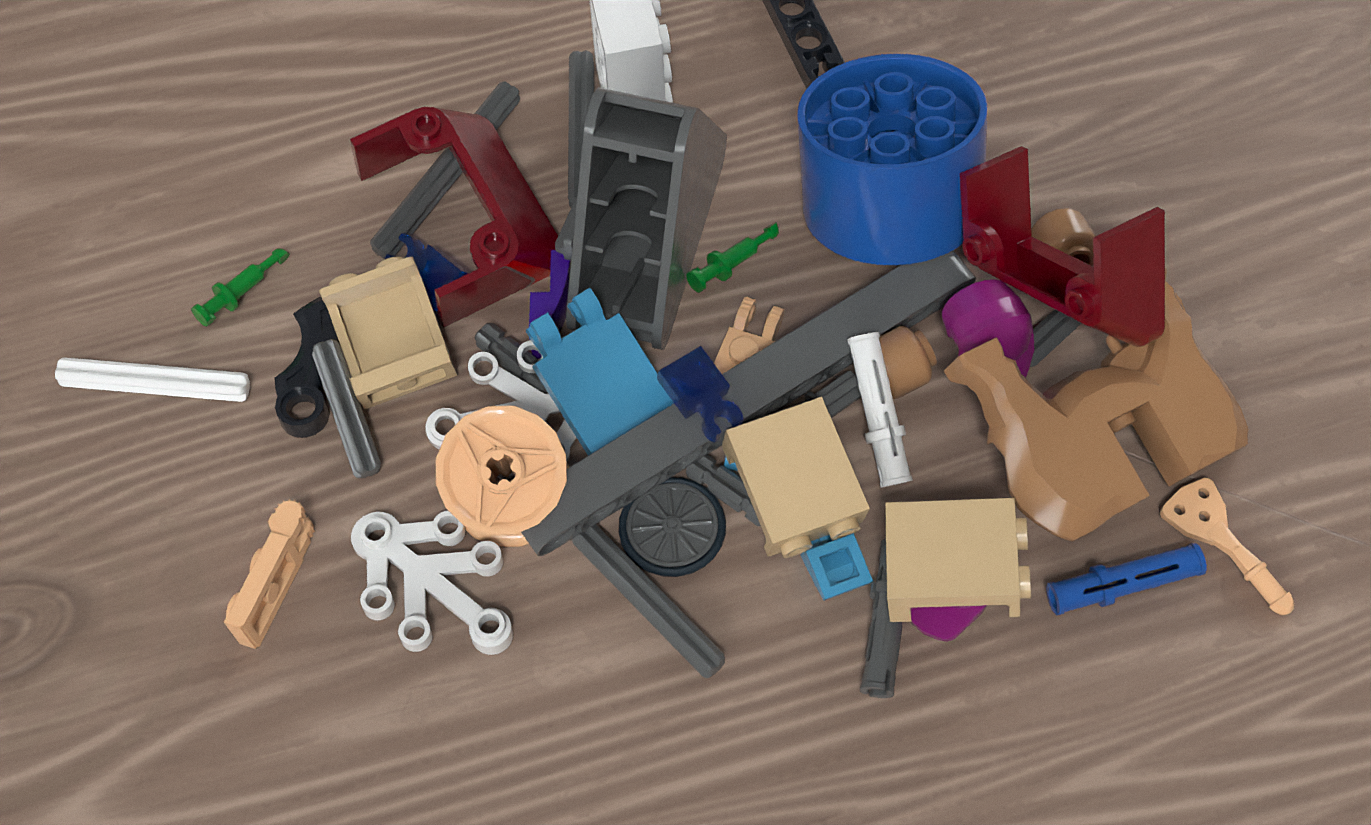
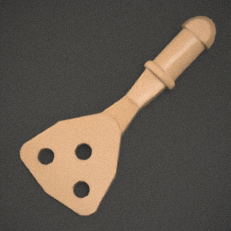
[1160,478,1294,615]

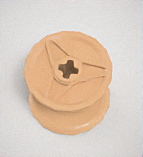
[436,406,569,547]

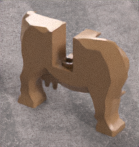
[943,266,1249,541]

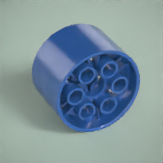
[797,54,987,265]

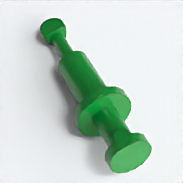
[686,222,779,293]
[191,248,290,327]

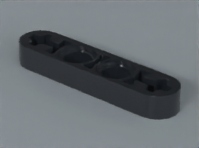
[762,0,845,89]

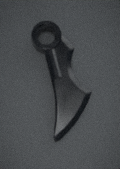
[274,296,340,438]

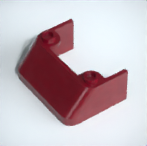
[959,146,1165,347]

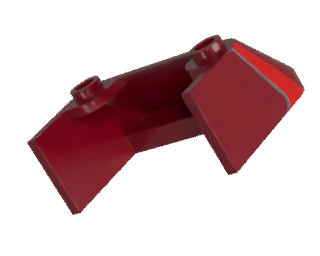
[350,106,558,328]

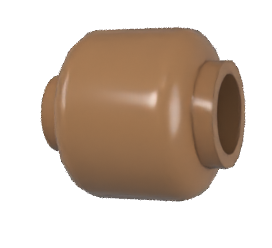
[1031,208,1096,266]
[879,326,937,399]

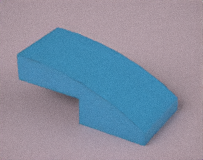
[800,533,873,601]

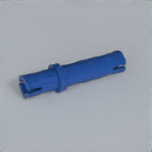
[1046,543,1207,615]

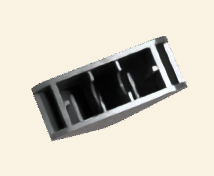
[566,87,727,350]

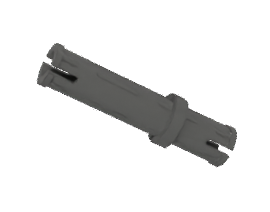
[860,539,903,698]

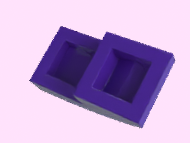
[529,250,571,359]

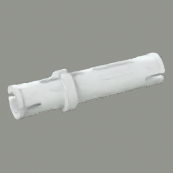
[847,332,913,488]

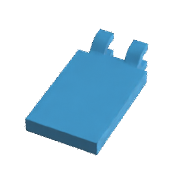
[526,288,676,456]

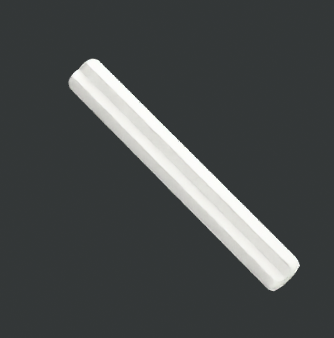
[55,357,250,402]

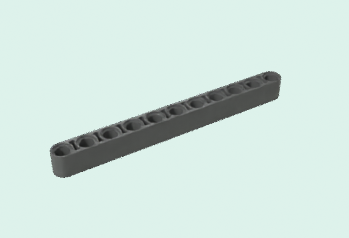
[521,250,976,556]

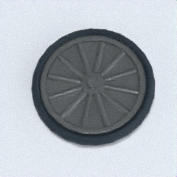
[618,477,726,577]

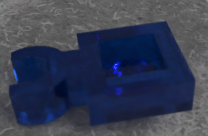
[385,233,469,312]
[657,346,744,443]

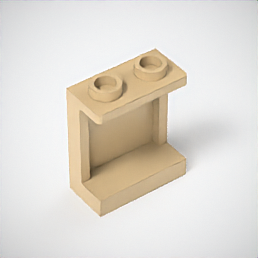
[319,257,457,410]
[722,397,870,558]
[885,498,1031,622]

